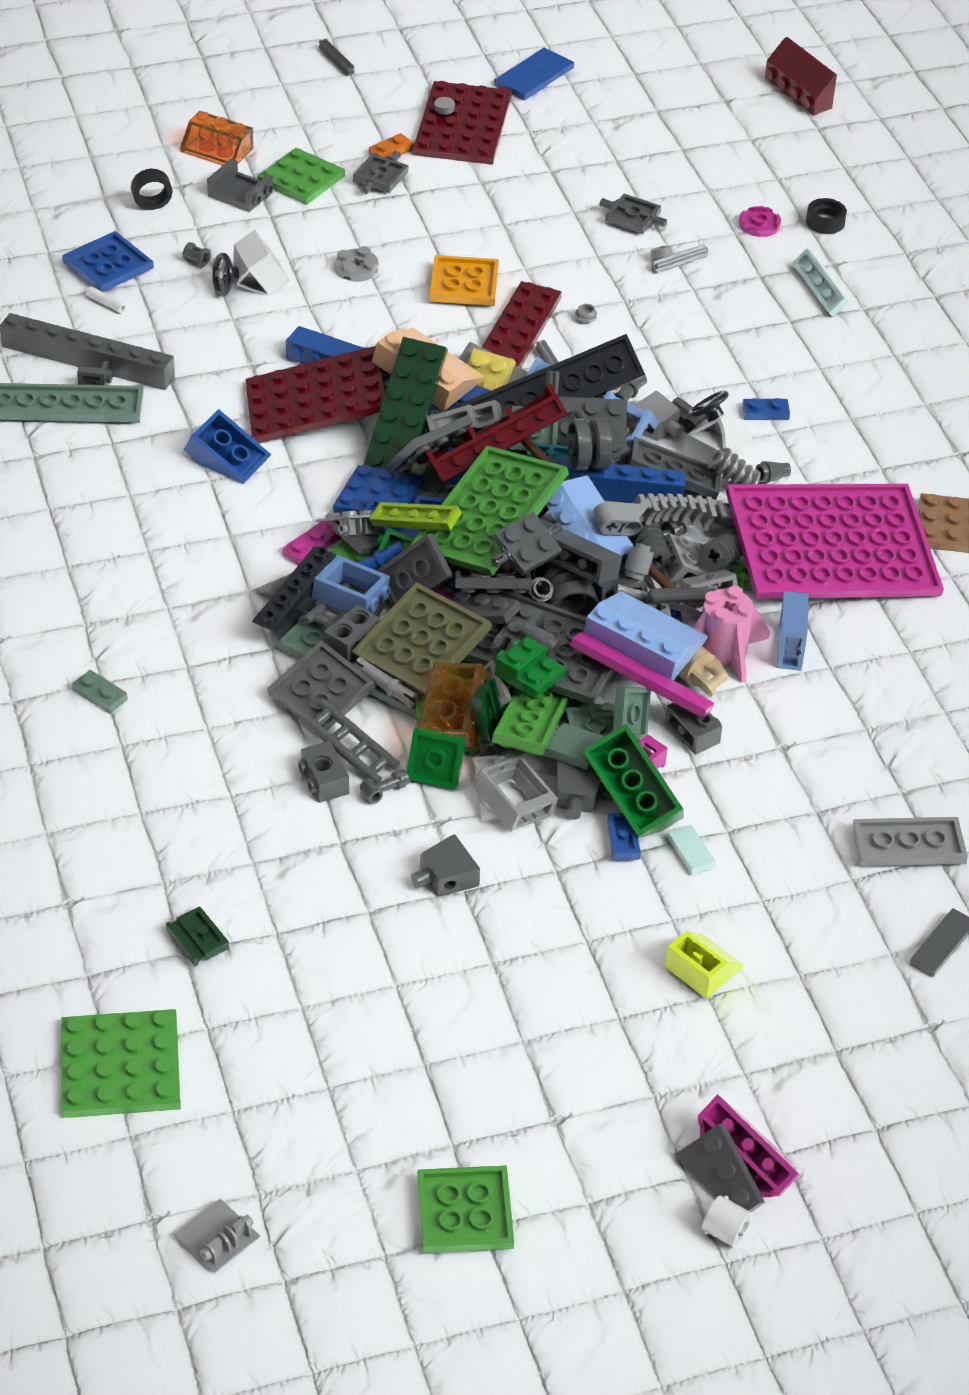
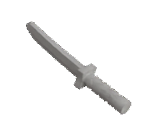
[613,584,702,618]

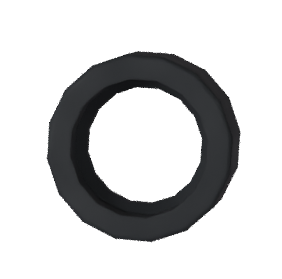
[131,168,173,210]
[806,198,847,234]

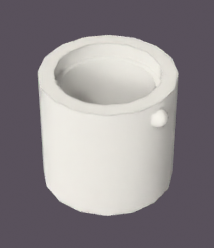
[702,1195,753,1248]

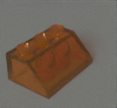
[179,110,254,165]
[419,662,492,748]

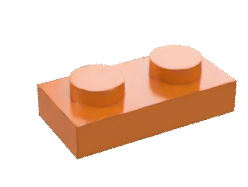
[369,133,414,157]

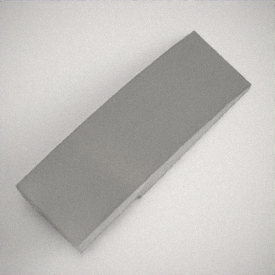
[426,400,502,433]

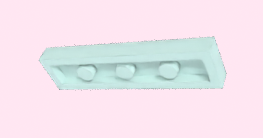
[792,248,849,317]

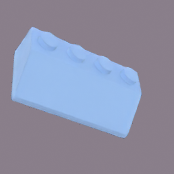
[546,475,633,563]

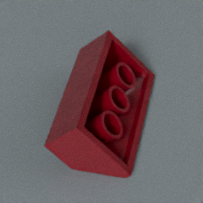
[765,37,837,116]

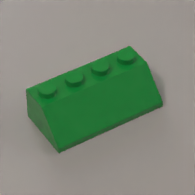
[582,723,684,838]

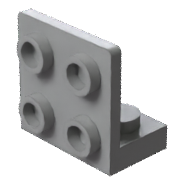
[659,533,715,587]

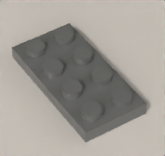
[629,437,721,500]

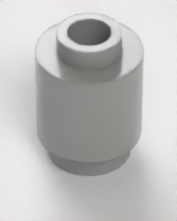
[624,543,654,581]

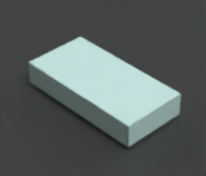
[667,824,716,876]

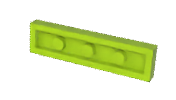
[369,502,462,531]

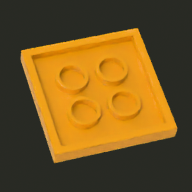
[429,255,499,306]

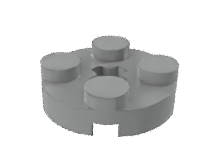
[335,246,379,282]

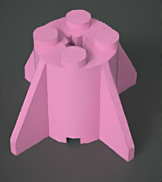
[693,586,770,683]

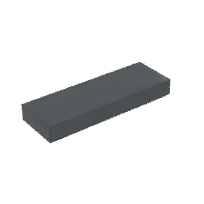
[910,908,969,978]

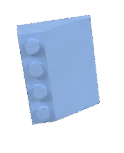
[584,591,708,680]

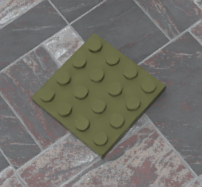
[351,582,493,698]

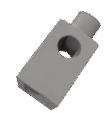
[626,390,684,441]

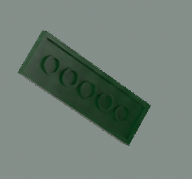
[363,336,448,473]

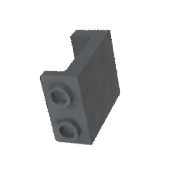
[207,159,274,213]

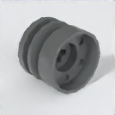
[543,565,599,617]

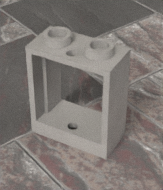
[473,755,558,832]

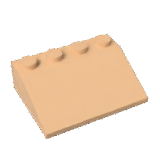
[372,328,484,411]

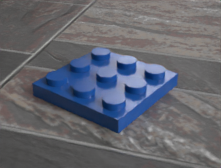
[62,231,154,292]
[333,465,425,515]

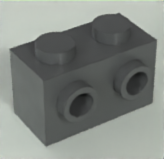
[665,703,723,755]

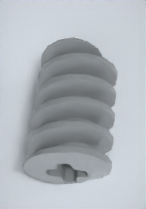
[707,447,761,484]

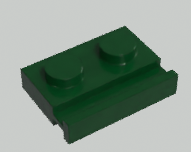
[470,678,503,743]
[165,906,230,966]

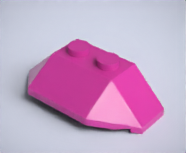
[698,1094,800,1198]

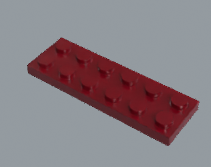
[482,281,562,368]

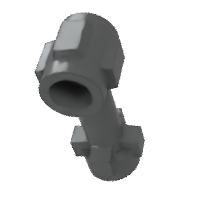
[359,769,410,804]

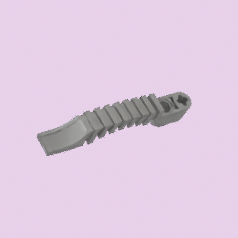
[593,493,737,536]

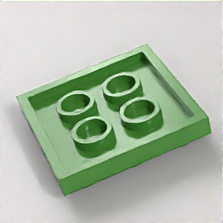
[257,147,345,205]
[417,1165,515,1254]

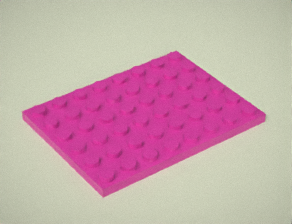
[725,483,944,599]

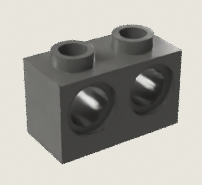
[324,605,380,662]

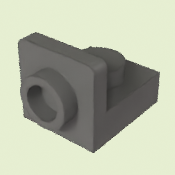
[77,361,113,385]

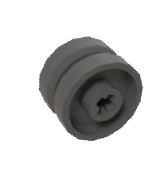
[567,417,612,471]

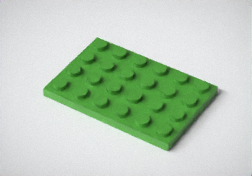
[410,446,569,576]

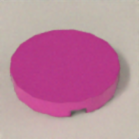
[739,206,781,237]

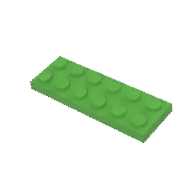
[492,688,570,756]

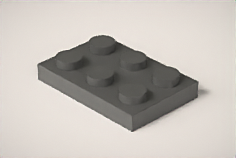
[376,534,454,607]

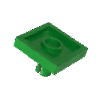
[407,727,467,790]

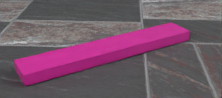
[570,632,715,718]

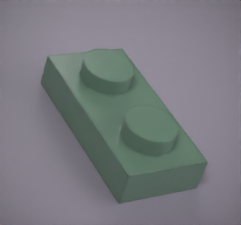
[72,670,128,714]

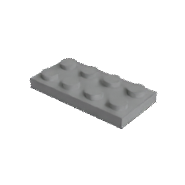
[852,817,968,866]

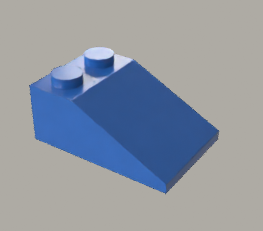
[183,409,272,484]

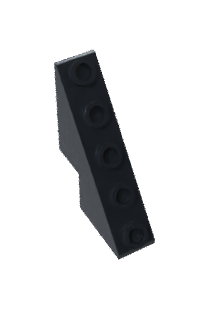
[252,546,337,636]

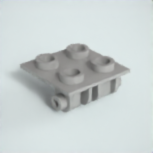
[316,510,380,536]
[174,1198,261,1274]

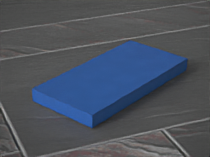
[494,47,574,101]

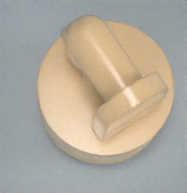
[678,646,729,697]

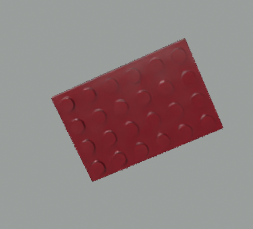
[413,81,512,165]
[245,346,386,443]

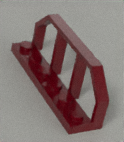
[424,383,568,484]

